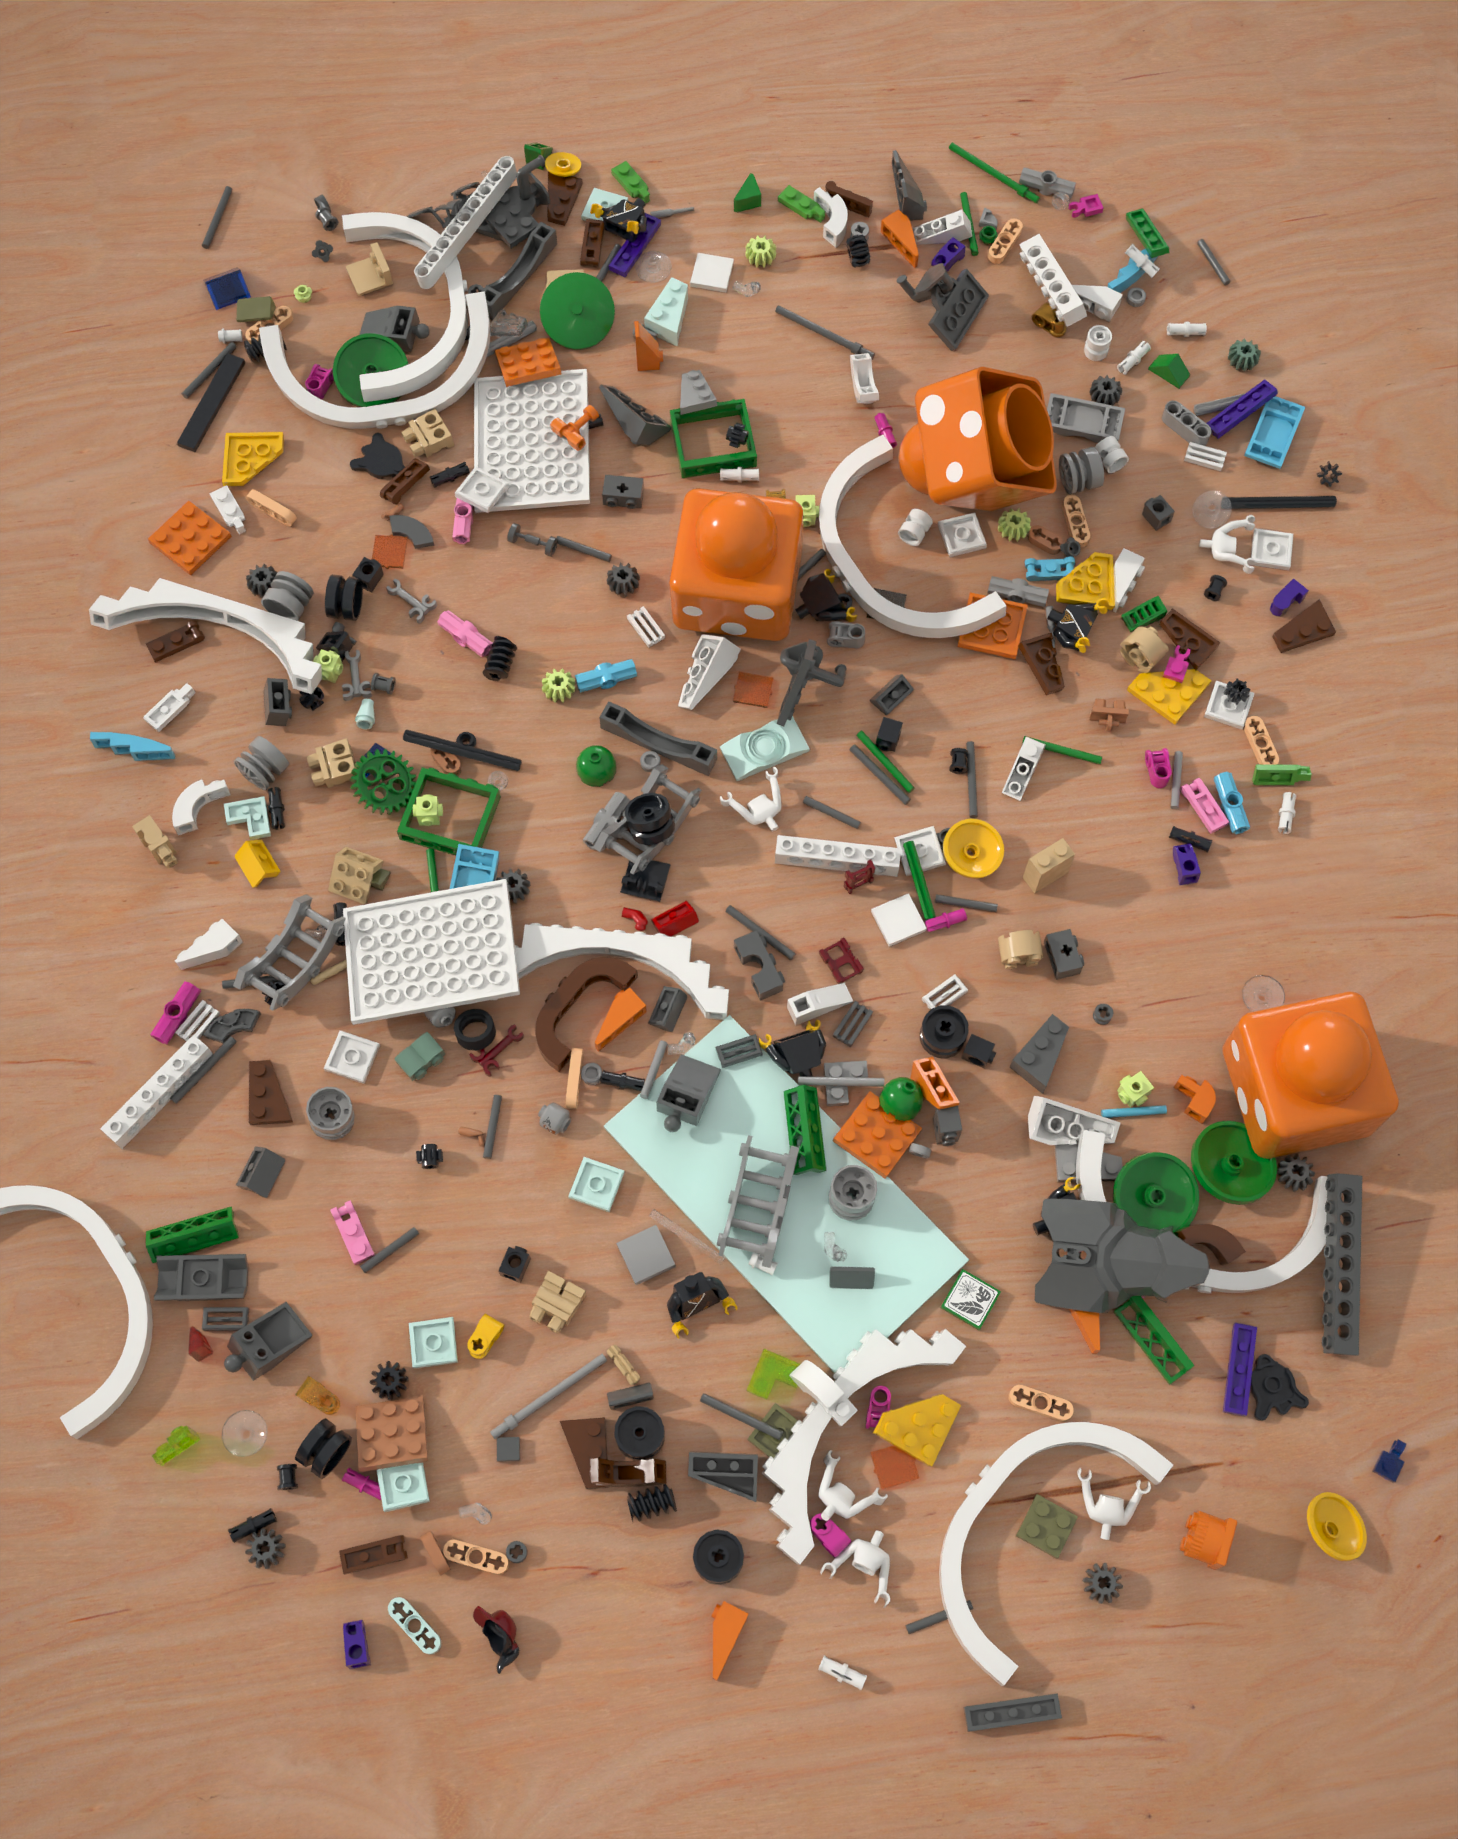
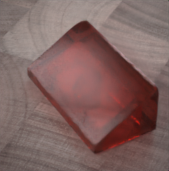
[189,1327,213,1362]

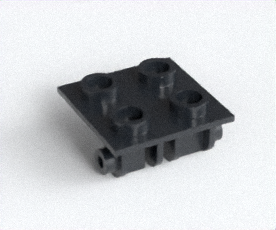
[620,860,671,902]

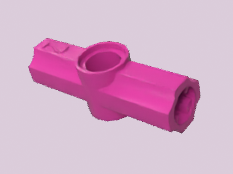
[150,981,201,1045]

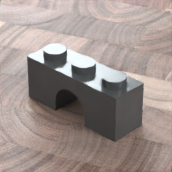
[734,930,785,1001]

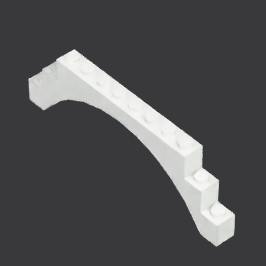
[89,578,322,694]
[493,923,729,1020]
[762,1329,966,1564]

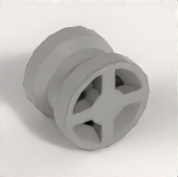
[850,222,869,242]

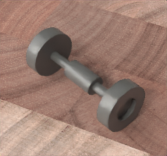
[507,523,558,557]

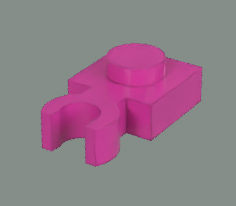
[1068,194,1104,218]
[1163,645,1190,683]

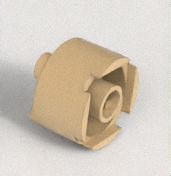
[1120,627,1169,673]
[998,930,1043,969]

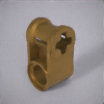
[1031,303,1066,337]

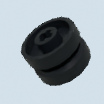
[325,574,363,621]
[624,793,675,845]
[920,1005,968,1058]
[614,1406,665,1461]
[295,1418,352,1479]
[693,1529,744,1585]

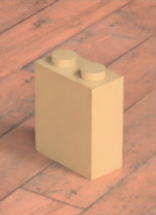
[1023,838,1075,894]

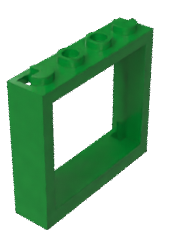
[670,399,757,478]
[397,767,501,856]

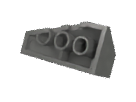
[892,150,927,221]
[599,384,672,446]

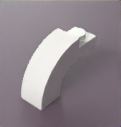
[814,187,848,248]
[850,353,879,404]
[172,779,231,836]
[789,1360,858,1426]

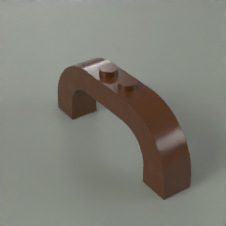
[535,957,638,1072]

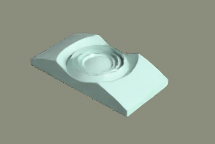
[720,716,810,781]

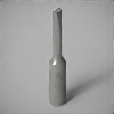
[650,207,694,218]
[1046,606,1055,648]

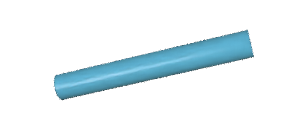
[1101,1105,1167,1118]

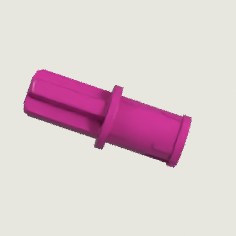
[874,413,897,448]
[925,908,967,932]
[342,1468,382,1500]

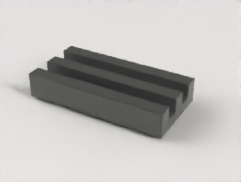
[833,1001,873,1047]
[715,1034,763,1068]
[202,1307,250,1331]

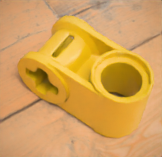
[467,1313,505,1359]

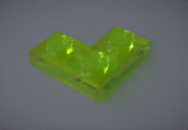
[746,1349,800,1400]
[152,1425,201,1466]

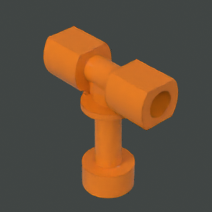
[550,405,599,451]

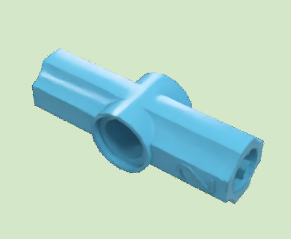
[575,659,637,693]
[1214,772,1250,834]

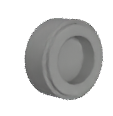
[1127,288,1146,307]
[640,751,661,772]
[581,1063,602,1085]
[909,1143,932,1159]

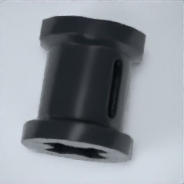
[1204,575,1227,601]
[949,748,968,774]
[277,1464,298,1490]

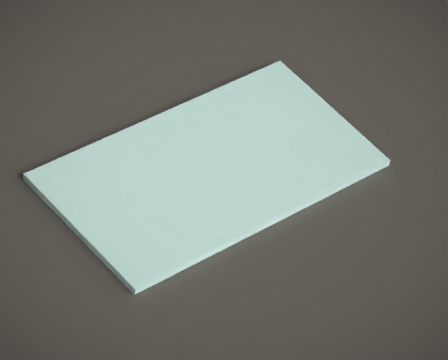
[604,1015,969,1373]

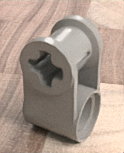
[827,621,865,649]

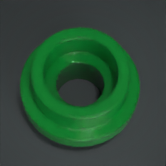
[979,226,998,244]

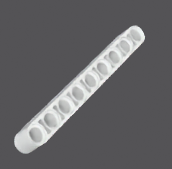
[414,156,517,289]

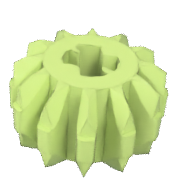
[745,235,776,268]
[998,508,1031,542]
[542,668,575,702]

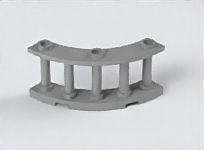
[593,764,702,874]
[233,894,346,1011]
[716,1135,799,1268]

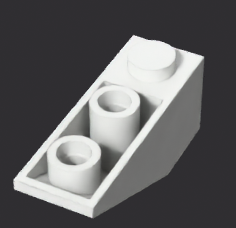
[912,210,972,245]
[1072,285,1123,322]
[1113,548,1145,613]
[1002,737,1046,801]
[175,919,243,970]
[787,983,853,1026]

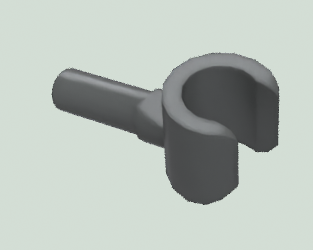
[332,622,357,645]

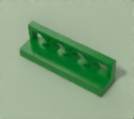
[783,1085,827,1175]
[146,1206,239,1263]
[1114,1296,1195,1385]

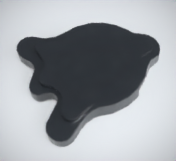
[350,433,405,479]
[1250,1354,1309,1421]

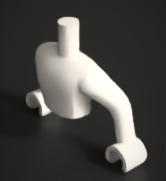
[1199,515,1255,574]
[720,767,781,832]
[818,1450,888,1521]
[1077,1468,1151,1540]
[820,1530,890,1608]

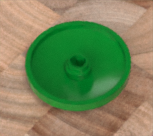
[540,272,615,350]
[333,333,409,408]
[1191,1121,1277,1205]
[1113,1152,1199,1235]

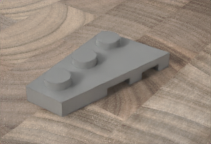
[680,370,717,415]
[1054,1144,1123,1182]

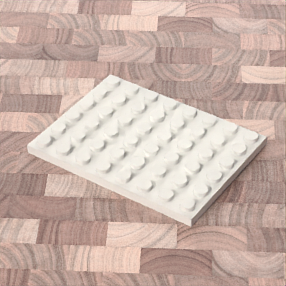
[474,369,590,513]
[343,879,520,1025]

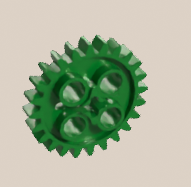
[350,749,416,815]

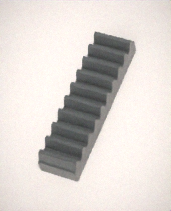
[963,1693,1062,1732]

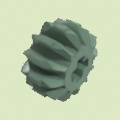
[1228,338,1261,372]

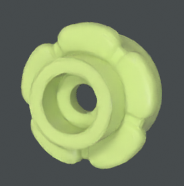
[294,285,312,303]

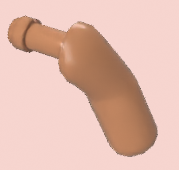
[381,503,404,520]
[458,1127,485,1146]

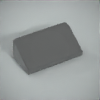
[870,674,914,715]
[648,986,687,1032]
[829,1266,875,1289]
[607,1383,654,1410]

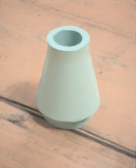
[355,698,375,730]

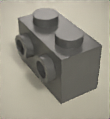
[263,678,292,726]

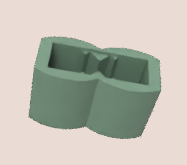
[394,1032,445,1081]

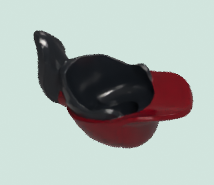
[473,1606,520,1674]

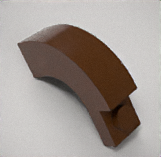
[1174,1224,1246,1265]
[589,1458,667,1487]

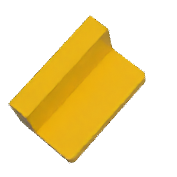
[235,839,281,888]

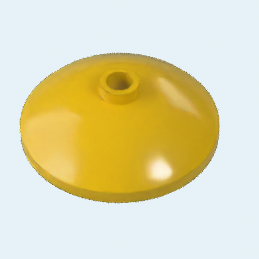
[943,819,1004,879]
[1307,1492,1367,1561]

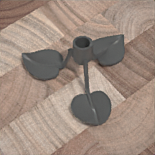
[406,182,480,228]

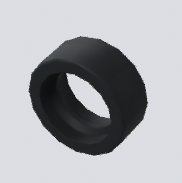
[454,1009,496,1051]

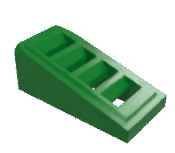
[1121,596,1167,633]

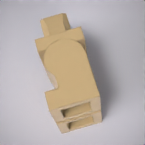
[401,408,455,458]
[307,738,357,788]
[132,815,178,869]
[529,1271,586,1334]

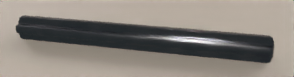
[1221,496,1337,509]
[403,729,522,771]

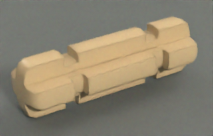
[607,1345,640,1385]

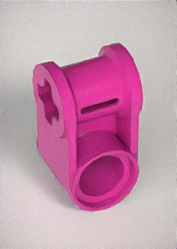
[305,364,334,400]
[1145,748,1172,788]
[865,1386,891,1429]
[809,1513,852,1558]

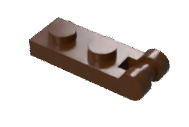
[825,181,873,218]
[580,219,605,267]
[380,458,430,504]
[146,620,205,663]
[339,1535,408,1575]

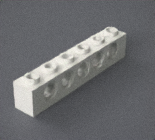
[1019,234,1087,327]
[775,835,901,877]
[100,1035,213,1149]

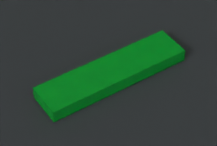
[1126,208,1169,258]

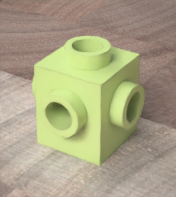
[795,495,819,527]
[313,649,343,683]
[413,794,443,826]
[1117,1071,1154,1108]

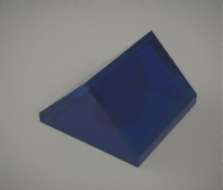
[203,267,251,310]

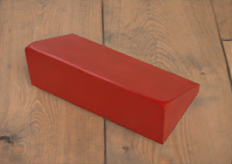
[651,901,699,937]

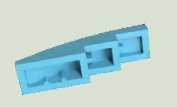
[1107,249,1157,293]
[90,732,175,761]

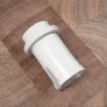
[218,328,243,344]
[748,1252,778,1275]

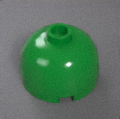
[576,745,616,787]
[879,1077,924,1121]

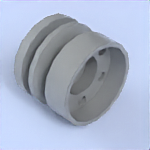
[1059,447,1104,494]
[261,571,314,621]
[234,736,289,790]
[306,1087,355,1140]
[829,1165,877,1221]

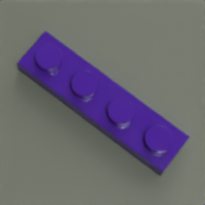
[609,213,661,277]
[1206,379,1278,439]
[1223,1323,1257,1417]

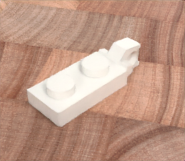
[209,485,246,535]
[143,683,195,732]

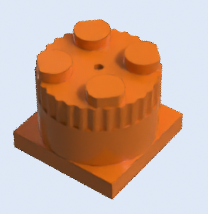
[1180,1510,1238,1570]

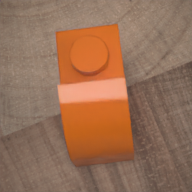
[1173,1075,1216,1124]

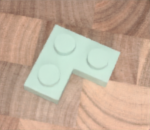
[224,796,271,840]

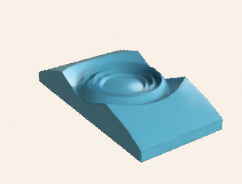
[1244,396,1305,469]
[449,844,500,889]

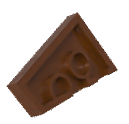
[547,171,583,226]
[1272,599,1336,653]
[1159,608,1220,670]
[1018,632,1065,695]
[249,1060,293,1125]
[560,1417,609,1489]

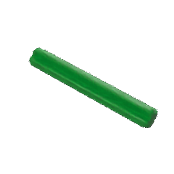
[903,841,936,920]

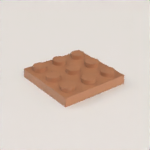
[356,1396,428,1472]

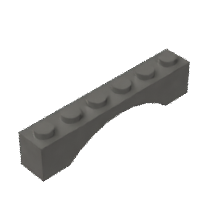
[481,222,557,320]
[599,701,717,776]

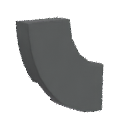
[389,515,434,549]
[203,1009,261,1044]

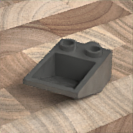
[359,305,430,352]
[656,1054,721,1132]
[224,1302,313,1381]

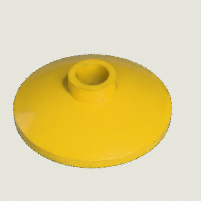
[545,152,581,177]

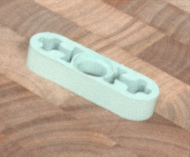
[388,1597,442,1655]

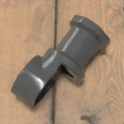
[314,194,339,231]

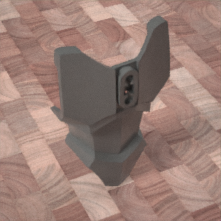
[1035,1199,1210,1313]

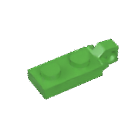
[611,161,650,204]
[778,185,826,223]
[1252,764,1312,785]

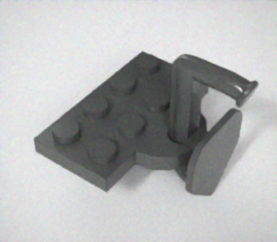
[467,155,550,249]
[896,263,989,351]
[777,639,847,727]

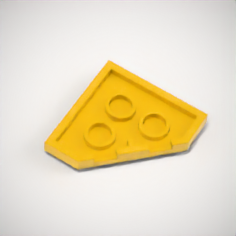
[222,432,284,486]
[1056,552,1115,610]
[1127,669,1212,725]
[873,1394,961,1467]

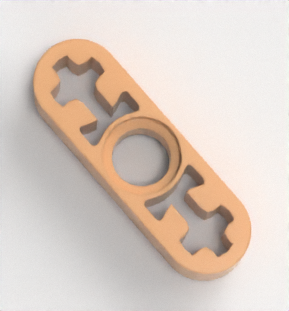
[988,219,1023,264]
[245,306,293,344]
[246,489,297,527]
[1062,495,1090,548]
[1243,716,1279,765]
[566,1048,583,1109]
[1009,1385,1074,1422]
[443,1539,509,1575]

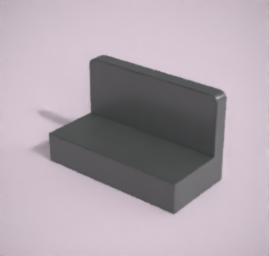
[236,1146,285,1198]

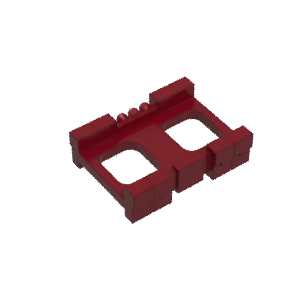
[844,859,875,894]
[819,937,864,984]

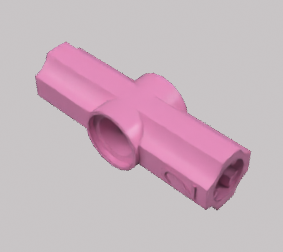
[452,498,473,544]
[437,610,492,658]

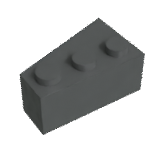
[1010,1014,1069,1094]
[688,1451,758,1502]

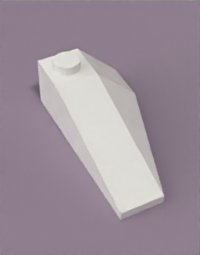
[678,634,741,710]
[1028,1096,1120,1145]

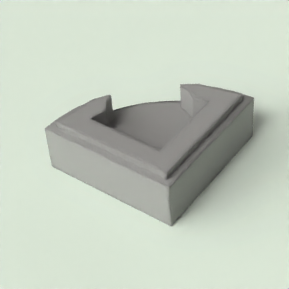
[979,208,998,230]

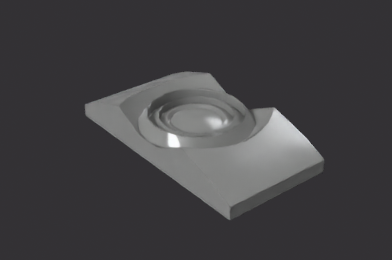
[1047,393,1125,443]

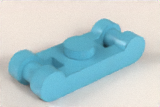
[1024,557,1075,581]

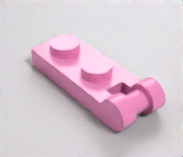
[1180,778,1229,834]
[330,1200,375,1265]

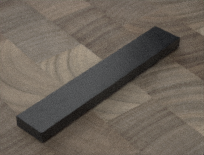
[177,353,245,452]

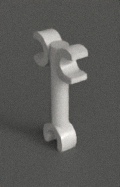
[386,579,437,624]
[342,650,372,701]

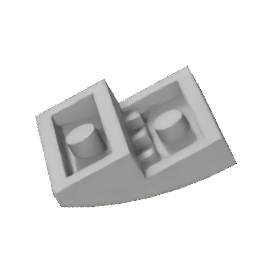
[616,1225,676,1285]

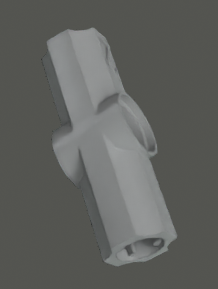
[1019,167,1076,199]
[987,576,1049,607]
[583,792,630,850]

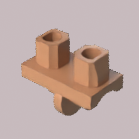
[1089,698,1129,732]

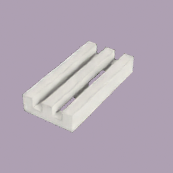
[1184,442,1227,471]
[627,606,665,648]
[922,974,968,1010]
[175,1000,220,1042]

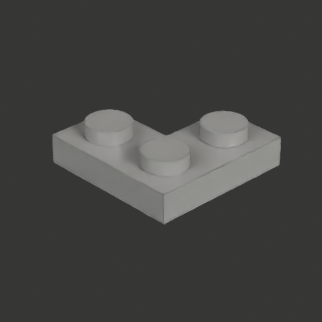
[824,1061,868,1106]

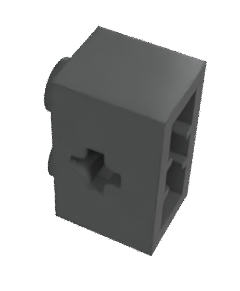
[602,475,644,509]
[1044,929,1084,980]
[933,1106,962,1146]

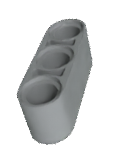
[1162,400,1211,446]

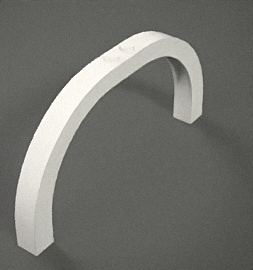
[342,212,468,402]
[259,291,491,429]
[819,435,1006,638]
[1076,1130,1342,1293]
[0,1185,153,1439]
[939,1422,1173,1686]

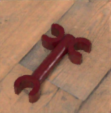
[469,1024,524,1077]

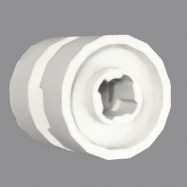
[1084,325,1112,361]
[1095,436,1129,473]
[898,509,933,546]

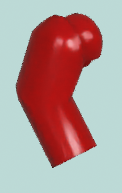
[622,907,648,931]

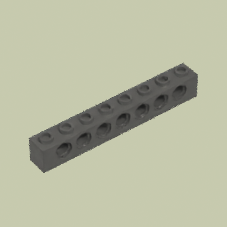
[1322,1173,1362,1356]

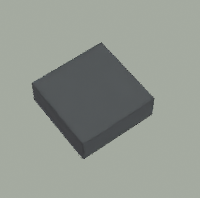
[497,1437,520,1462]

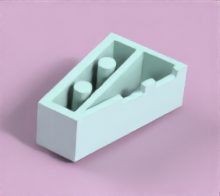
[644,277,688,346]

